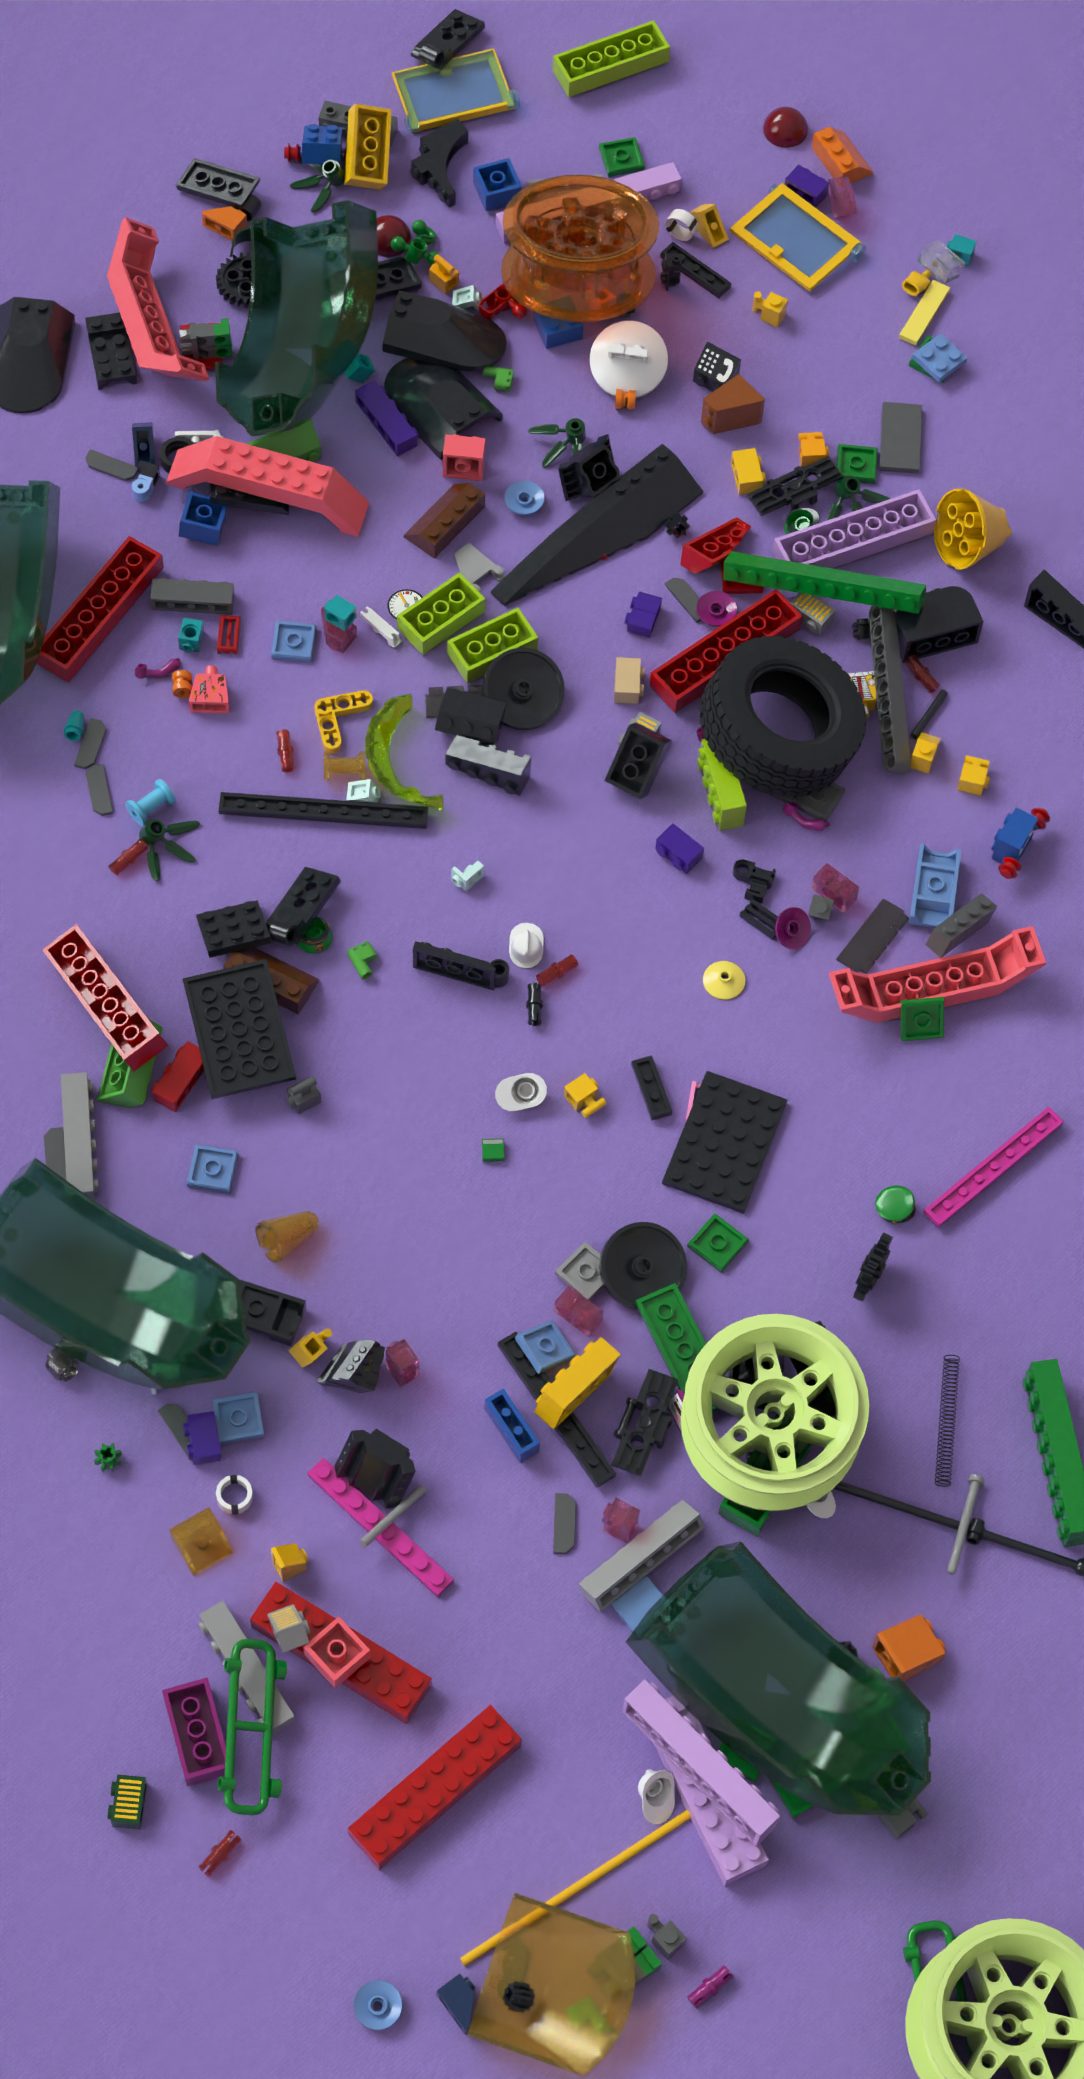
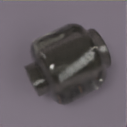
[45,1348,79,1382]

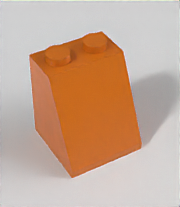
[872,1614,946,1686]

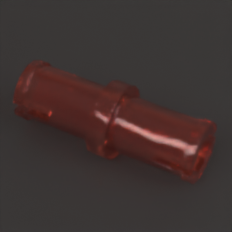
[905,655,940,693]
[276,729,295,772]
[108,838,148,876]
[536,954,578,986]
[198,1830,241,1877]

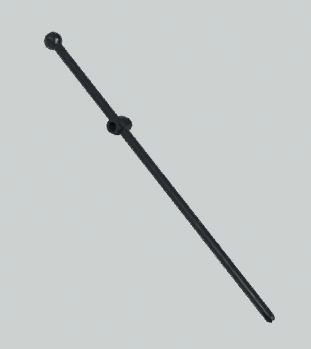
[746,1451,1084,1576]

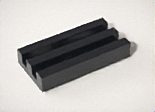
[739,899,778,940]

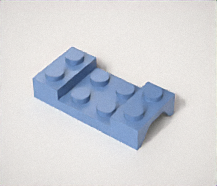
[908,843,962,928]

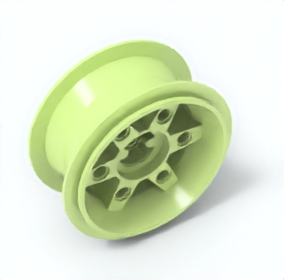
[681,1314,869,1511]
[905,1918,1084,2079]

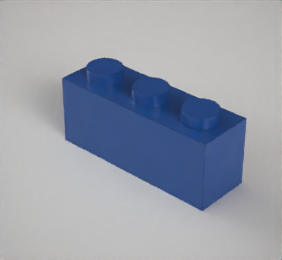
[484,1388,540,1463]

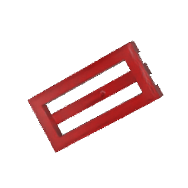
[217,615,241,655]

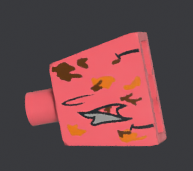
[189,666,229,713]

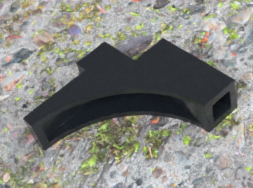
[410,119,468,207]

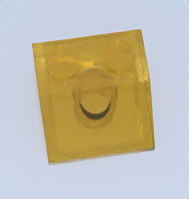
[169,1507,233,1576]

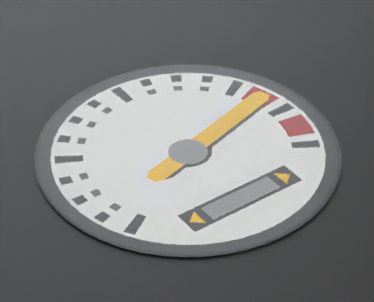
[387,589,423,619]

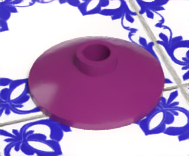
[696,591,737,626]
[775,907,811,949]

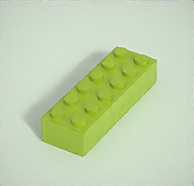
[552,20,670,98]

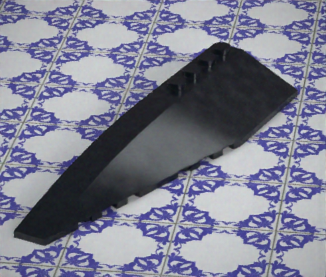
[491,444,703,606]

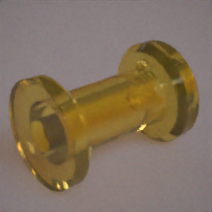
[323,751,366,781]

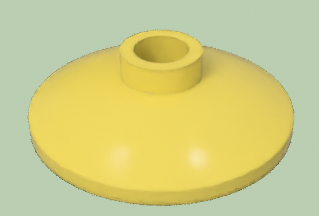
[703,961,745,1000]

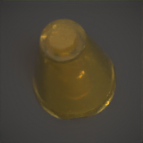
[255,1211,319,1263]

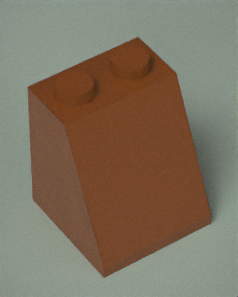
[701,374,765,434]

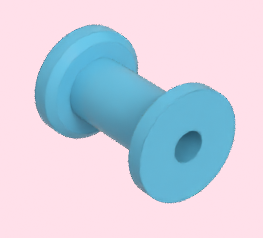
[125,779,176,826]

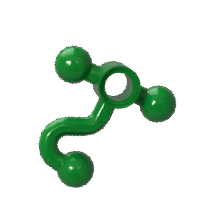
[391,220,440,266]

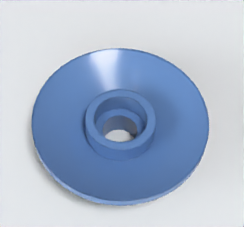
[505,481,544,515]
[354,1980,402,2030]

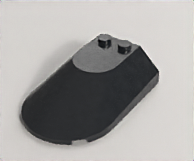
[382,290,507,371]
[0,297,76,413]
[384,358,503,460]

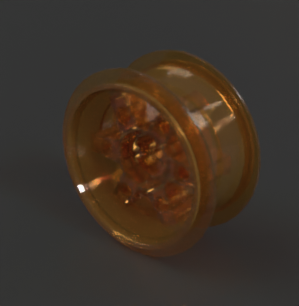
[501,174,659,322]

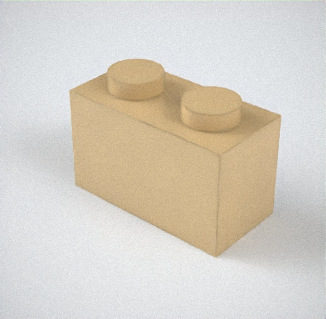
[614,657,644,704]

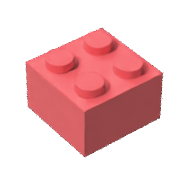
[443,434,485,481]
[303,1617,370,1689]

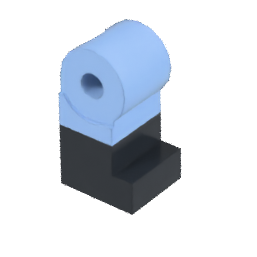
[132,460,160,502]

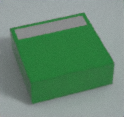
[482,1138,504,1162]

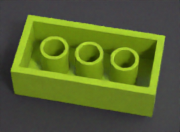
[397,572,485,655]
[447,607,539,684]
[697,739,747,831]

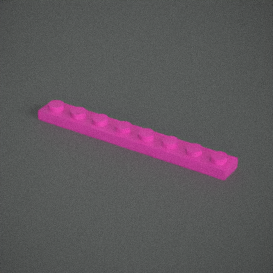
[923,1107,1064,1228]
[307,1457,454,1598]

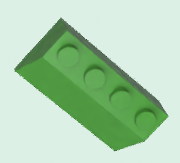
[246,417,322,462]
[96,1019,163,1108]

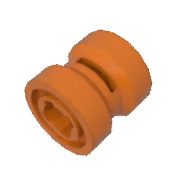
[615,389,636,410]
[172,670,192,698]

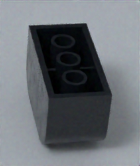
[895,586,984,663]

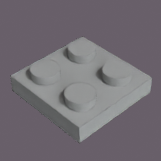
[555,1242,604,1302]

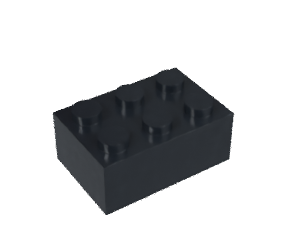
[604,722,672,799]

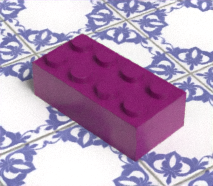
[162,1677,226,1787]

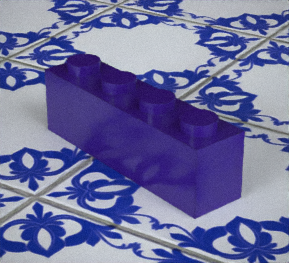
[355,380,418,457]

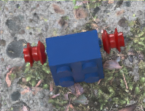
[284,124,347,165]
[991,807,1050,879]

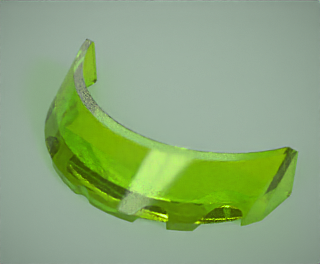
[365,694,443,810]

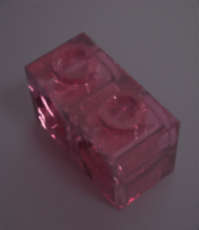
[554,1286,604,1337]
[602,1498,640,1543]

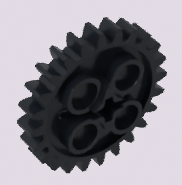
[216,252,279,308]
[853,1233,893,1302]

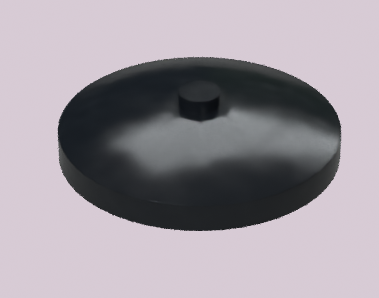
[482,648,565,730]
[599,1222,687,1311]

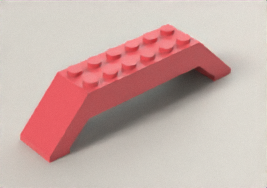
[107,217,209,382]
[166,436,369,537]
[829,926,1046,1023]

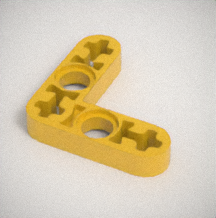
[314,690,373,754]

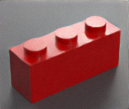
[152,1041,205,1112]

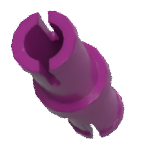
[687,1965,733,2009]

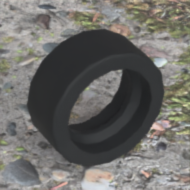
[160,437,194,474]

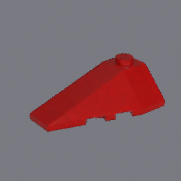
[680,517,751,574]

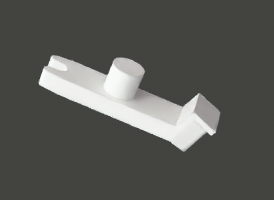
[175,430,223,444]
[360,607,402,648]

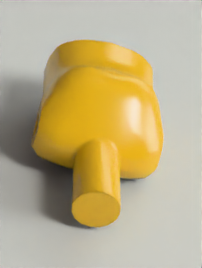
[902,269,932,296]

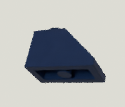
[132,422,155,467]
[436,1974,475,2035]

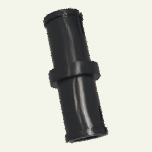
[526,983,543,1026]

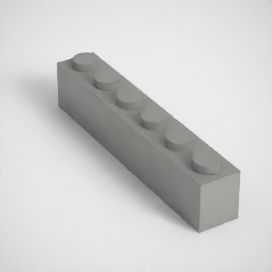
[61,1072,99,1202]
[579,1500,705,1612]
[198,1600,295,1736]

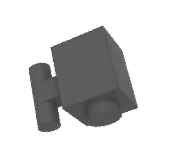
[286,1077,321,1114]
[878,1791,928,1840]
[647,1914,687,1960]

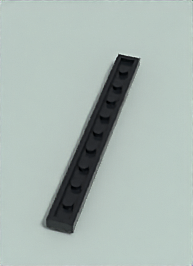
[219,792,428,829]

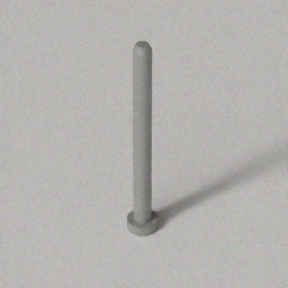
[947,1474,985,1575]

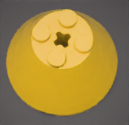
[933,489,1011,570]

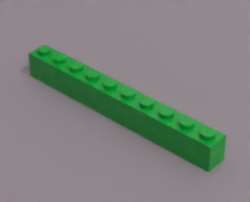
[723,551,926,614]

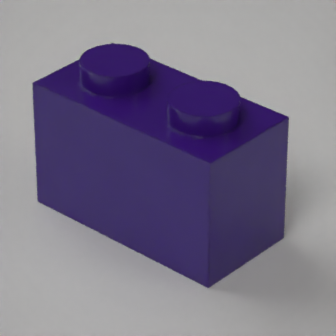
[785,164,829,208]
[655,823,704,874]
[183,1411,221,1465]

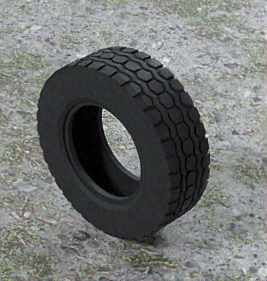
[700,636,866,797]

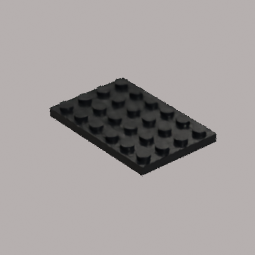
[183,959,296,1099]
[662,1071,788,1214]

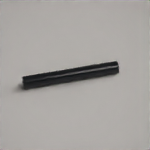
[910,689,948,739]

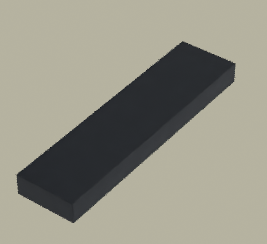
[660,242,732,299]

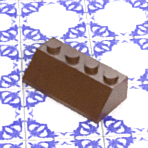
[404,483,485,559]
[223,947,319,1015]

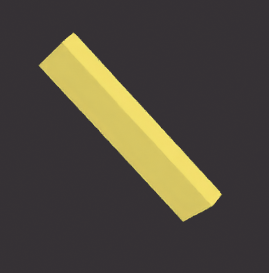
[899,280,950,346]

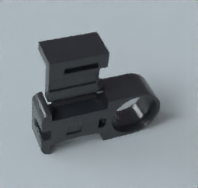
[733,859,776,904]

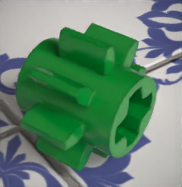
[94,1443,122,1472]

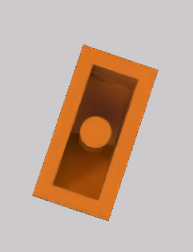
[202,206,247,241]

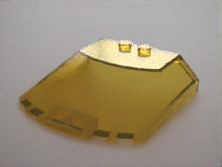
[467,1893,635,2076]

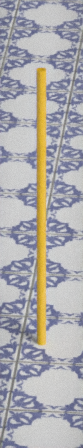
[460,1810,691,1966]

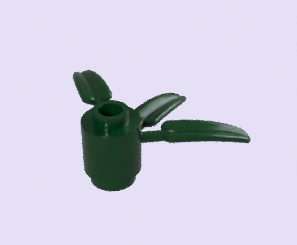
[290,160,345,212]
[528,418,586,467]
[827,476,890,520]
[139,819,200,881]

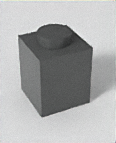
[808,894,834,921]

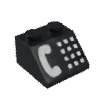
[693,342,741,392]

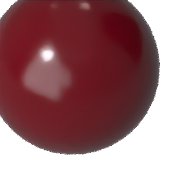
[763,107,808,148]
[366,215,411,257]

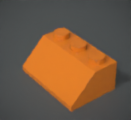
[812,127,873,188]

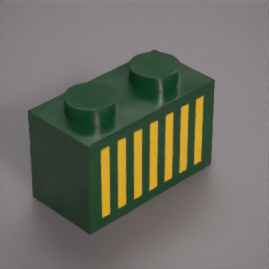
[107,1774,147,1830]

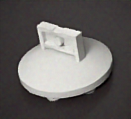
[590,321,668,398]

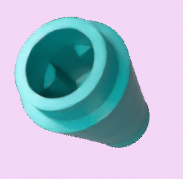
[63,710,84,741]

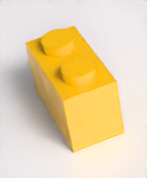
[731,448,766,495]

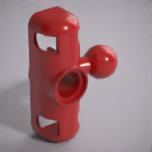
[479,274,528,319]

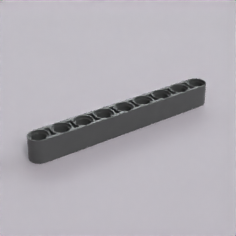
[869,606,911,775]

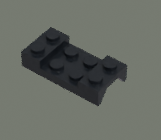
[85,312,137,390]
[206,1274,306,1346]

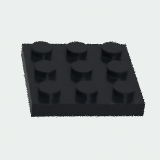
[196,900,271,958]

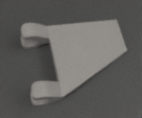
[454,542,505,592]

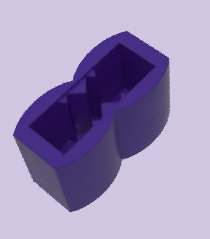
[624,591,662,638]

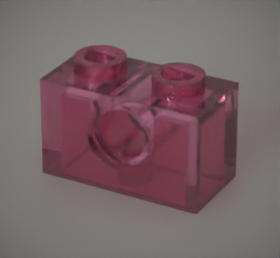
[812,863,860,912]
[385,1339,419,1387]

